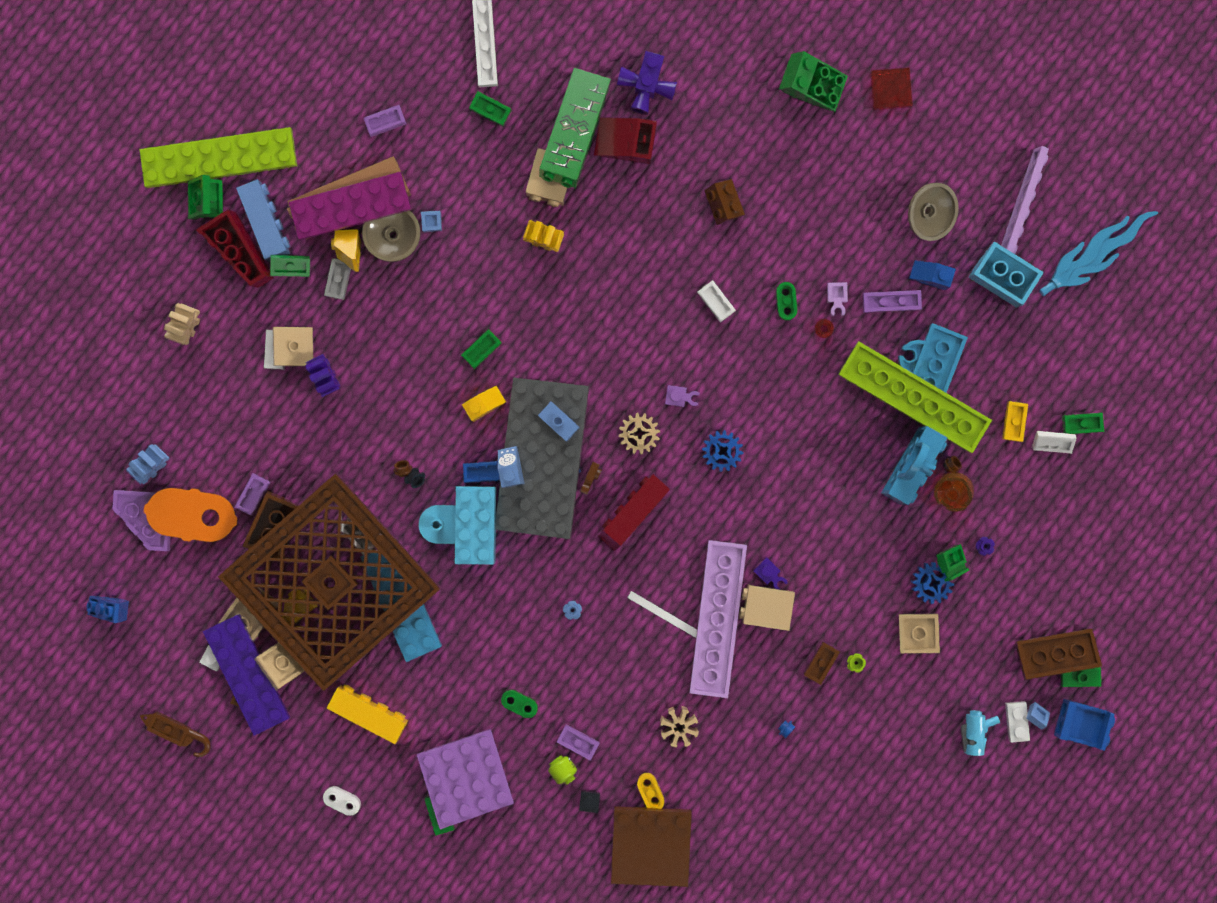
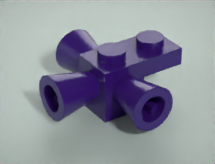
[617,51,677,115]

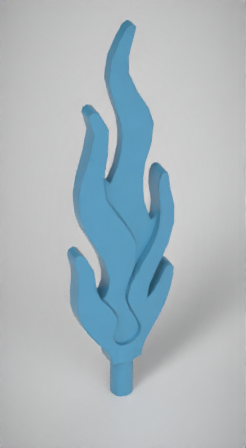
[1039,211,1158,296]

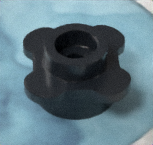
[404,467,425,488]

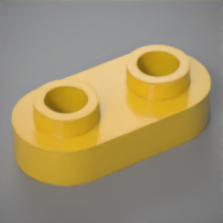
[637,773,664,809]

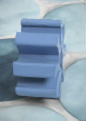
[126,444,169,484]

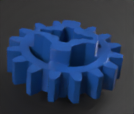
[702,430,744,472]
[911,562,954,604]

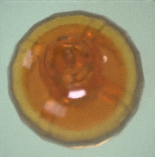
[934,472,974,512]

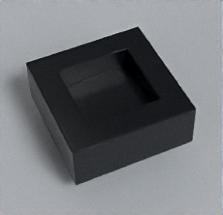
[579,790,600,813]

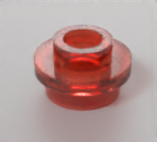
[814,319,834,338]

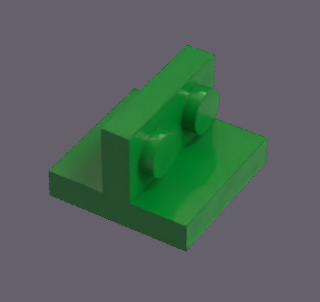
[188,175,223,220]

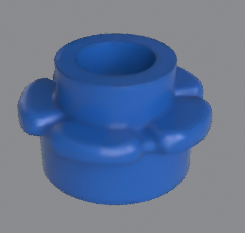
[778,721,795,738]

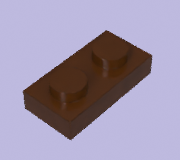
[803,641,840,685]

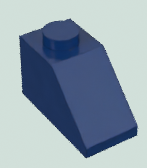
[909,260,956,290]

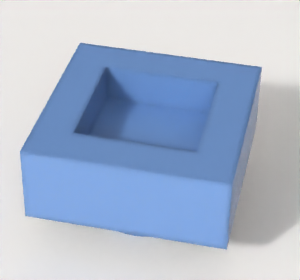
[421,211,442,232]
[1026,702,1050,730]

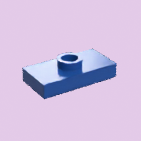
[463,461,500,483]

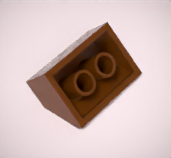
[243,491,299,557]

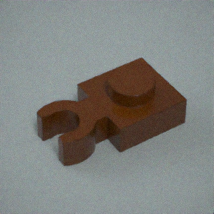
[580,462,602,494]

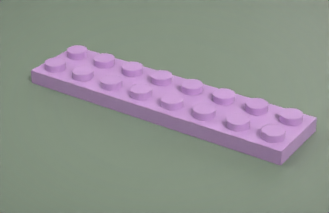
[689,540,747,698]

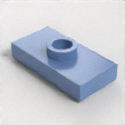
[538,401,580,442]

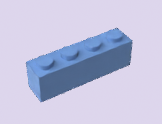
[236,179,291,262]

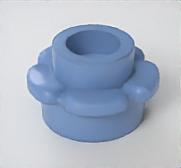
[563,601,582,620]

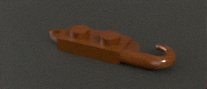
[140,711,211,757]

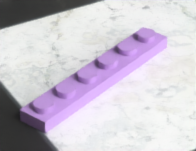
[1001,146,1049,254]

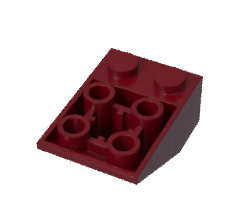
[594,118,657,164]

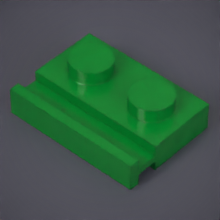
[937,544,970,582]

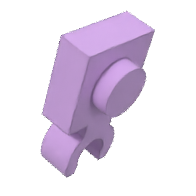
[827,282,848,316]

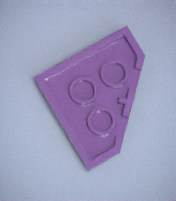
[112,490,171,551]

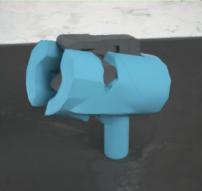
[961,710,1000,756]

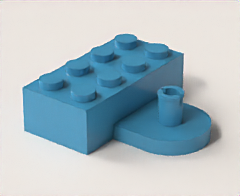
[881,426,947,505]

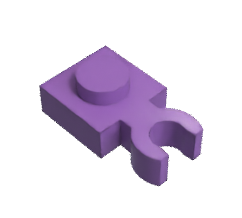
[665,385,700,407]

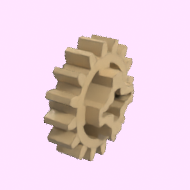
[619,413,660,454]

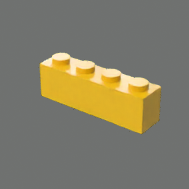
[327,685,409,744]

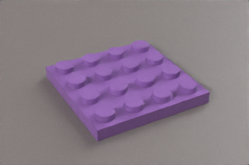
[417,729,514,829]

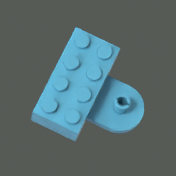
[419,486,497,565]

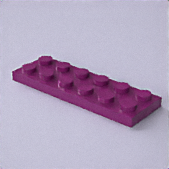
[289,172,412,240]

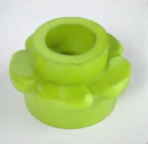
[847,653,866,673]

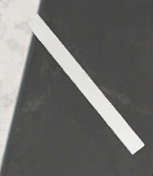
[627,591,697,638]

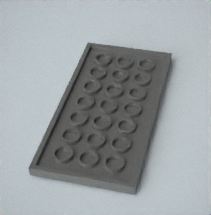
[495,378,589,539]

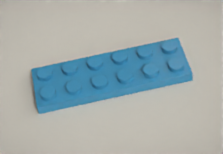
[360,553,442,662]

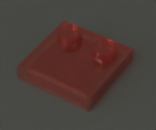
[870,68,913,110]

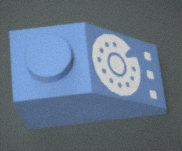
[498,446,525,488]

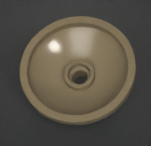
[908,183,959,241]
[362,211,421,262]

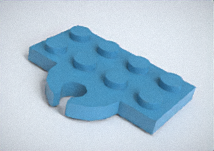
[898,323,968,393]

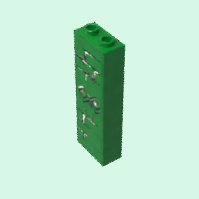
[539,68,611,188]

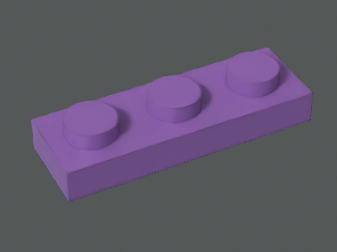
[862,290,922,313]

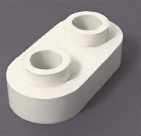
[323,786,361,816]

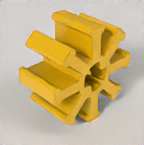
[523,220,564,252]

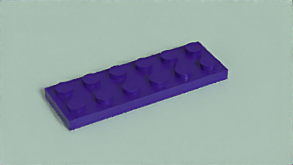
[203,614,290,736]

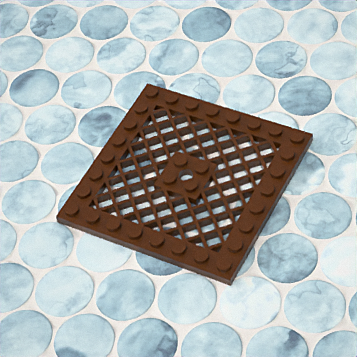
[218,473,440,691]

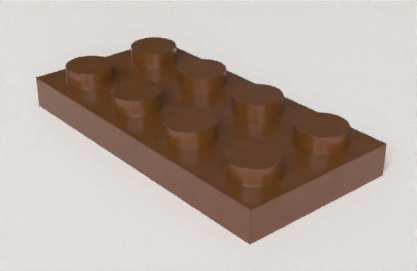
[1015,629,1102,680]

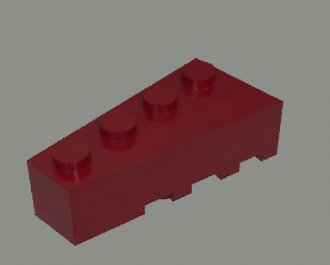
[196,209,274,288]
[597,474,670,551]

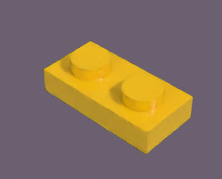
[1002,401,1028,442]

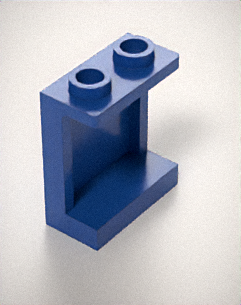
[1054,699,1115,751]

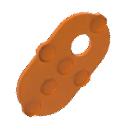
[143,488,238,542]

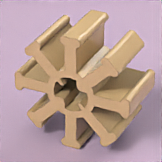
[164,303,200,345]
[660,706,699,747]

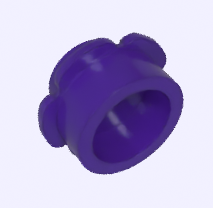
[976,537,995,556]

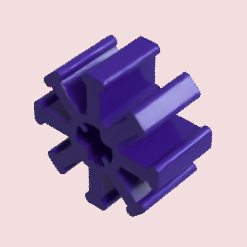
[305,354,340,397]

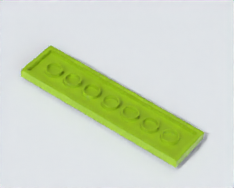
[139,127,297,188]
[838,341,992,453]

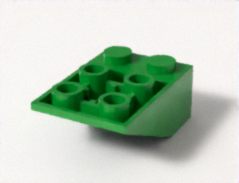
[779,51,848,112]

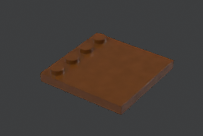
[611,806,692,887]

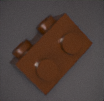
[705,179,745,225]

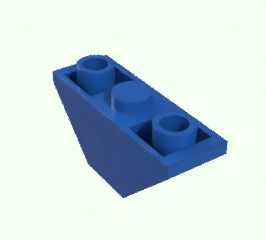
[86,596,129,623]

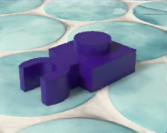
[753,557,788,590]

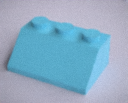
[969,242,1044,308]

